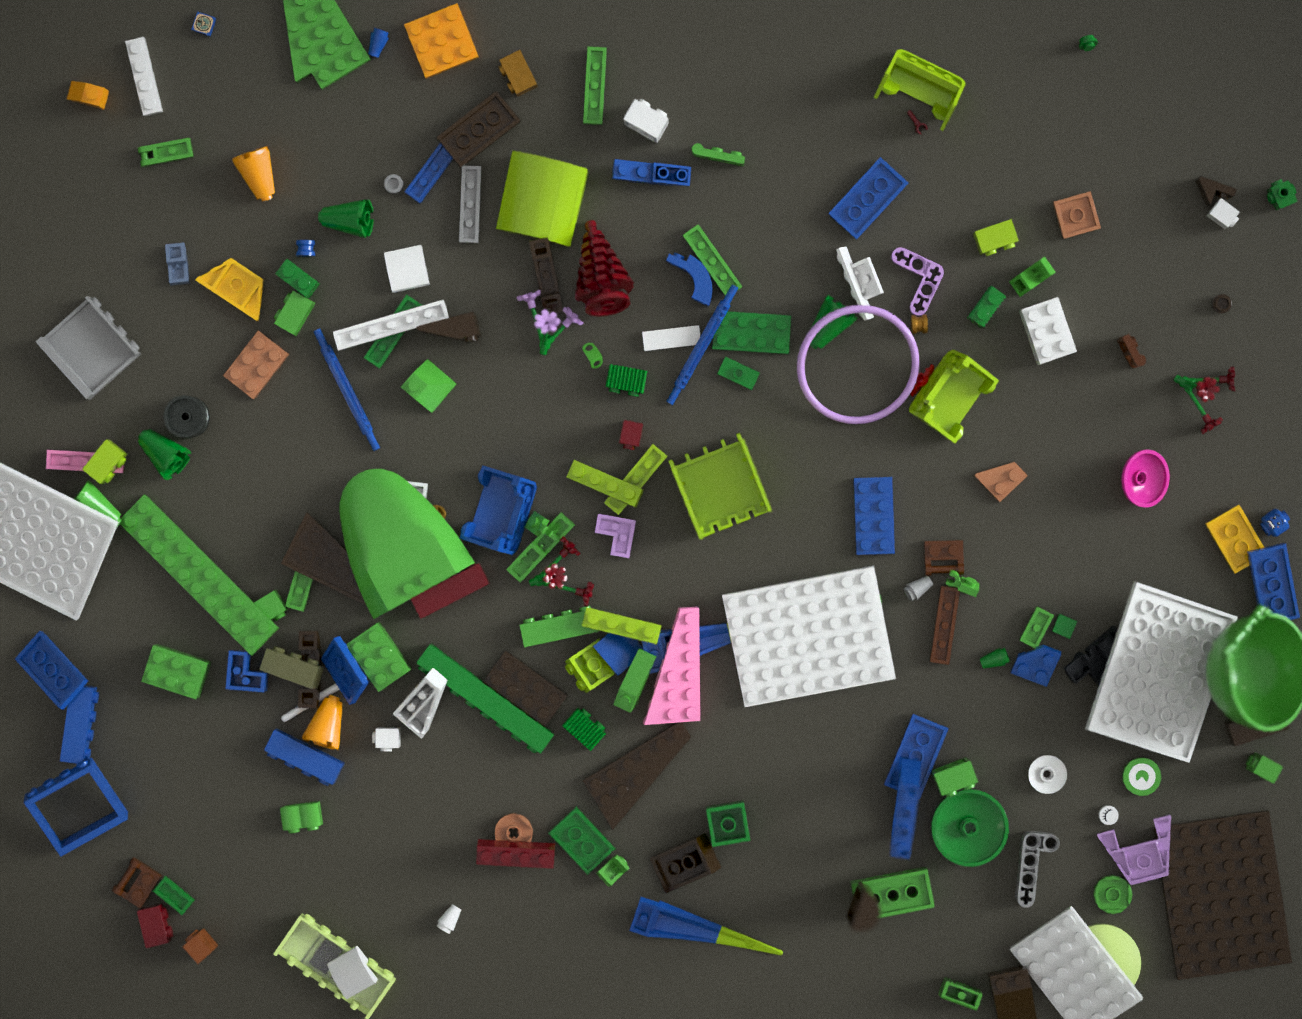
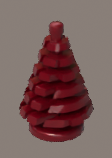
[575,220,634,317]

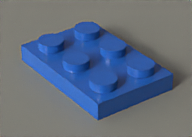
[321,636,369,705]

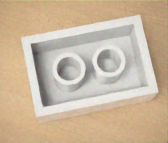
[1019,297,1077,365]

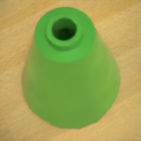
[74,480,122,526]

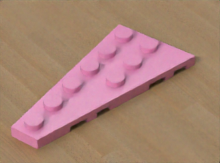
[643,607,700,725]

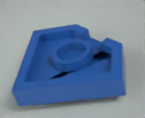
[1011,645,1061,687]

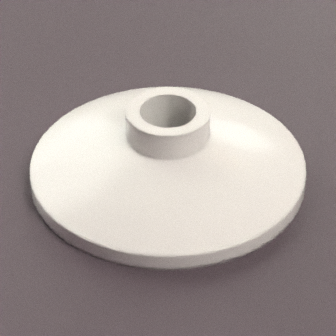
[1028,755,1067,794]

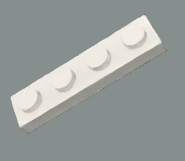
[125,37,163,117]

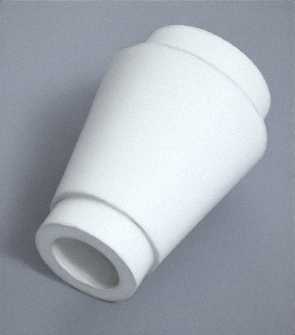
[437,904,461,934]

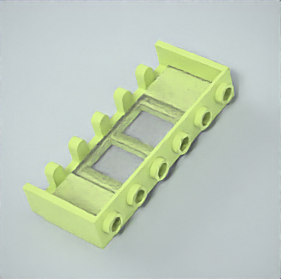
[273,913,396,1019]

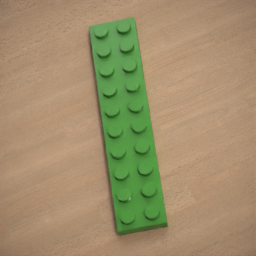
[120,494,279,655]

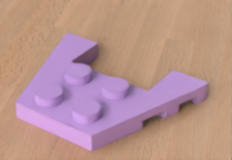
[1097,814,1171,885]

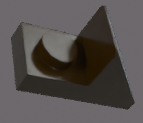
[1196,176,1237,206]

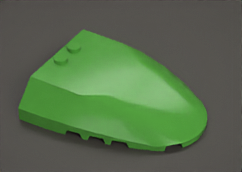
[339,469,475,619]

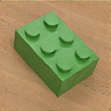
[346,622,412,692]
[141,644,211,699]

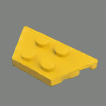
[195,258,264,321]

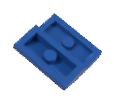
[593,633,644,676]

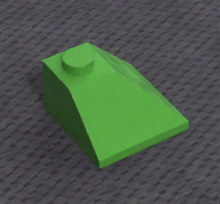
[401,359,456,413]

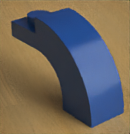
[666,252,712,307]

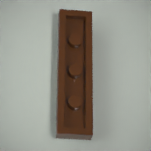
[929,586,960,665]

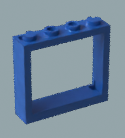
[24,758,128,857]
[890,759,921,859]

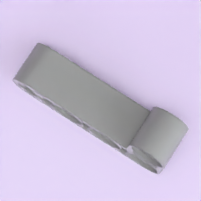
[1015,831,1060,908]

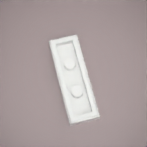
[642,325,700,351]

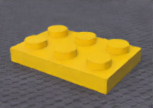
[1205,505,1264,574]

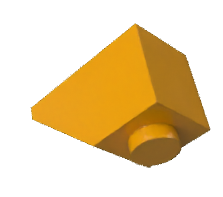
[67,81,109,109]

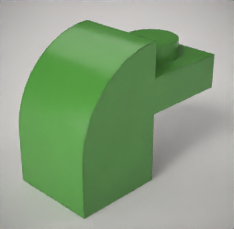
[1009,257,1056,297]

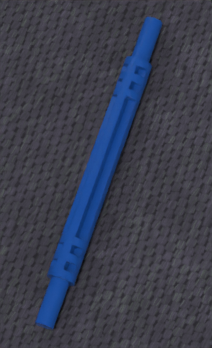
[666,284,738,405]
[313,328,380,451]

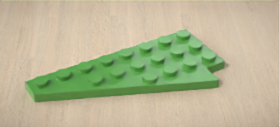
[283,0,371,90]

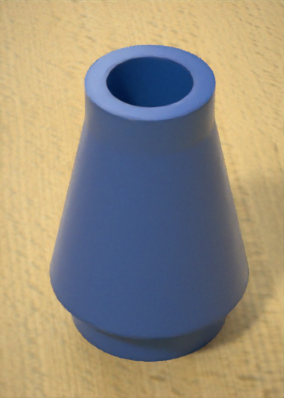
[368,28,389,58]

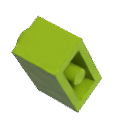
[973,219,1019,257]
[82,439,128,484]

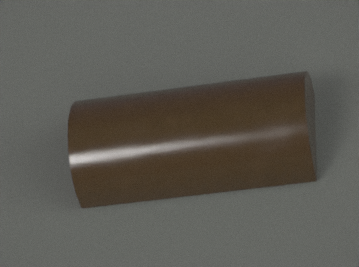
[846,882,880,932]

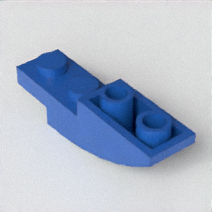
[612,159,691,186]

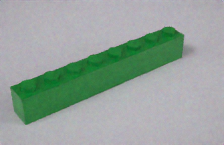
[417,644,555,754]

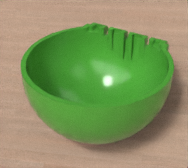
[1205,605,1302,731]

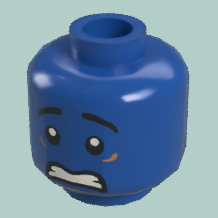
[1260,509,1290,537]

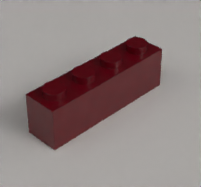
[411,563,490,619]
[476,839,555,869]

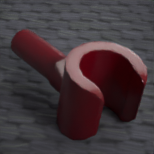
[907,110,928,135]

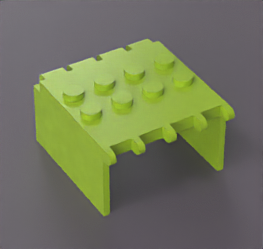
[669,433,772,539]

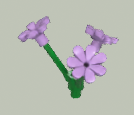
[516,290,584,355]

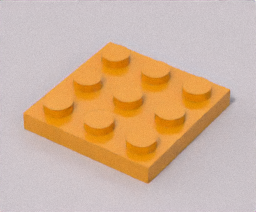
[404,3,479,79]

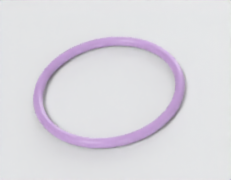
[797,305,919,424]

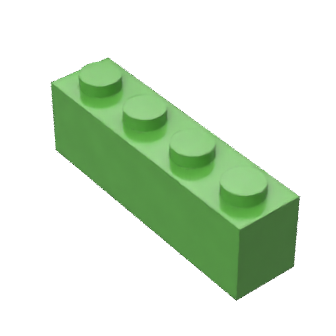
[520,606,599,647]

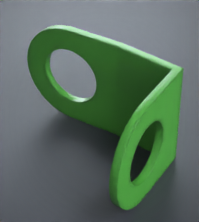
[582,343,603,369]

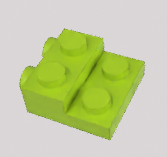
[565,639,615,693]

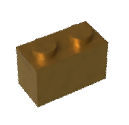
[498,50,538,97]

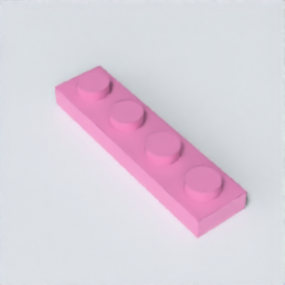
[46,450,124,473]

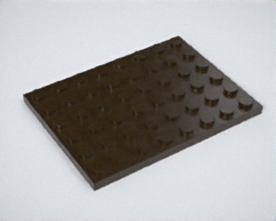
[1154,810,1292,980]

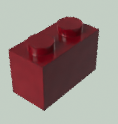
[619,420,643,450]
[137,903,173,948]

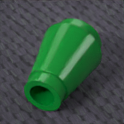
[980,647,1010,669]

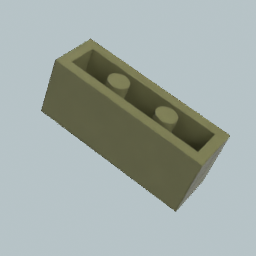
[259,646,324,689]

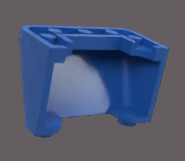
[460,465,537,555]

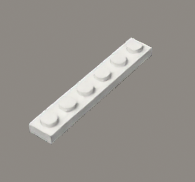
[333,300,449,351]

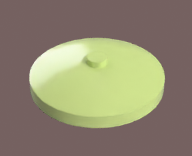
[1088,924,1141,985]

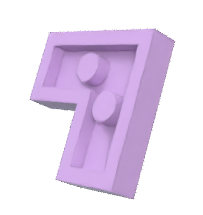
[595,514,636,558]

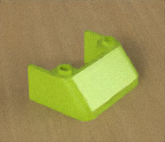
[874,49,966,131]

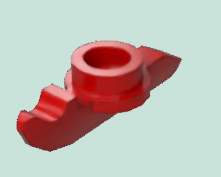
[910,364,934,397]

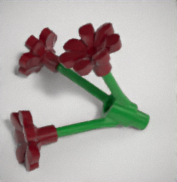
[1174,366,1235,435]
[529,536,594,607]

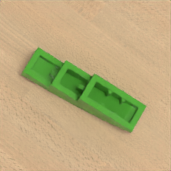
[506,512,575,583]

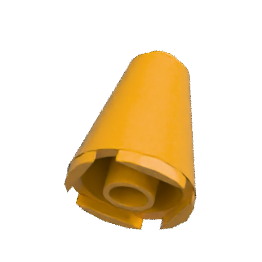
[232,146,275,202]
[301,695,343,750]

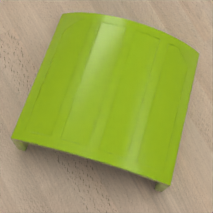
[496,151,589,247]

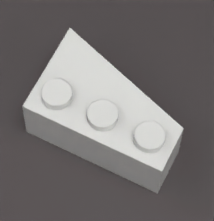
[393,668,447,739]

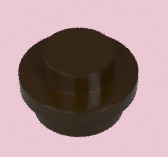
[1212,294,1232,314]

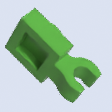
[524,511,554,537]
[946,570,980,597]

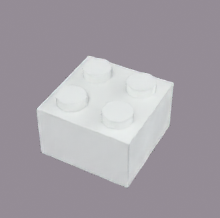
[623,99,669,143]

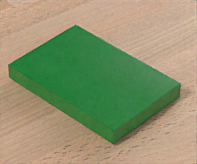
[548,806,616,875]

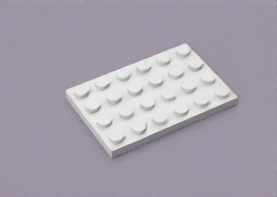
[1010,906,1143,1019]

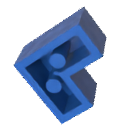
[226,650,269,692]

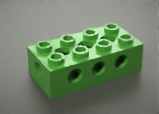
[850,867,935,918]

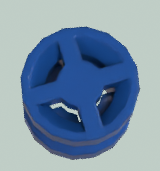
[296,240,315,257]

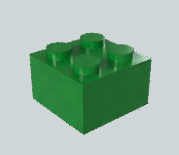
[706,800,751,847]

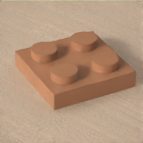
[1053,191,1101,239]

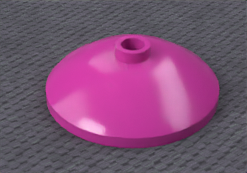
[1122,450,1170,507]

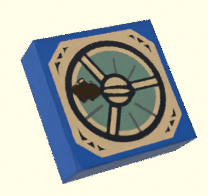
[191,12,216,37]

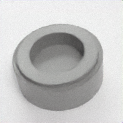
[384,174,404,194]

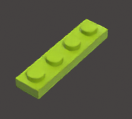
[604,444,667,515]
[566,460,644,508]
[582,607,662,645]

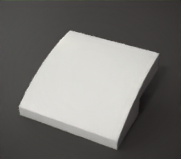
[384,245,430,293]
[327,946,378,1000]

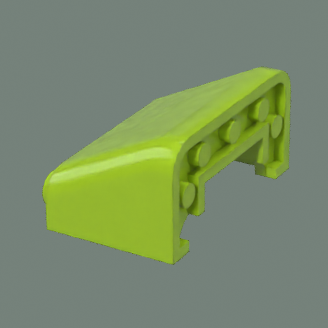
[909,350,999,443]

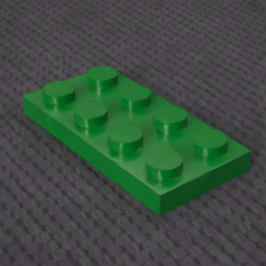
[712,312,791,354]

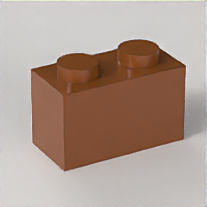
[183,928,219,964]

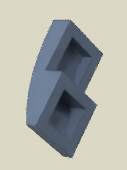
[165,242,190,286]

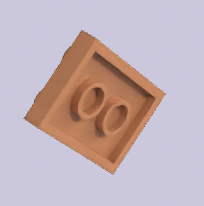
[223,331,289,399]

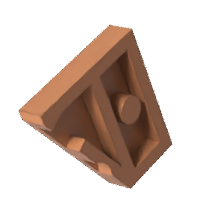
[974,462,1028,502]

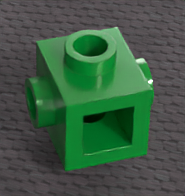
[1266,179,1298,211]

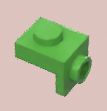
[596,855,630,887]

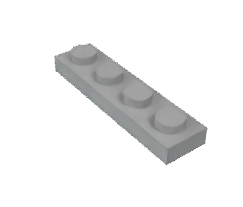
[459,166,482,244]

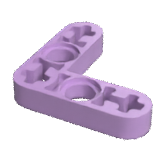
[891,247,944,316]

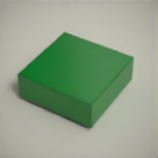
[1052,614,1077,639]

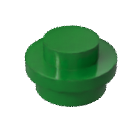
[1078,35,1098,51]

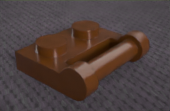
[1116,334,1146,368]
[924,540,964,576]
[112,857,162,908]

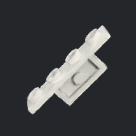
[836,247,884,321]

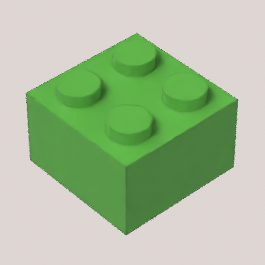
[931,757,978,797]

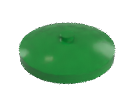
[931,789,1009,867]

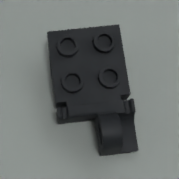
[1063,626,1118,685]

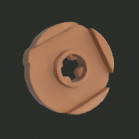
[495,813,533,842]

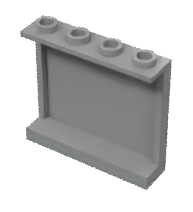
[35,296,141,400]

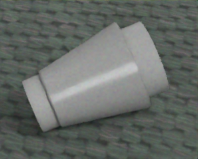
[903,576,933,601]

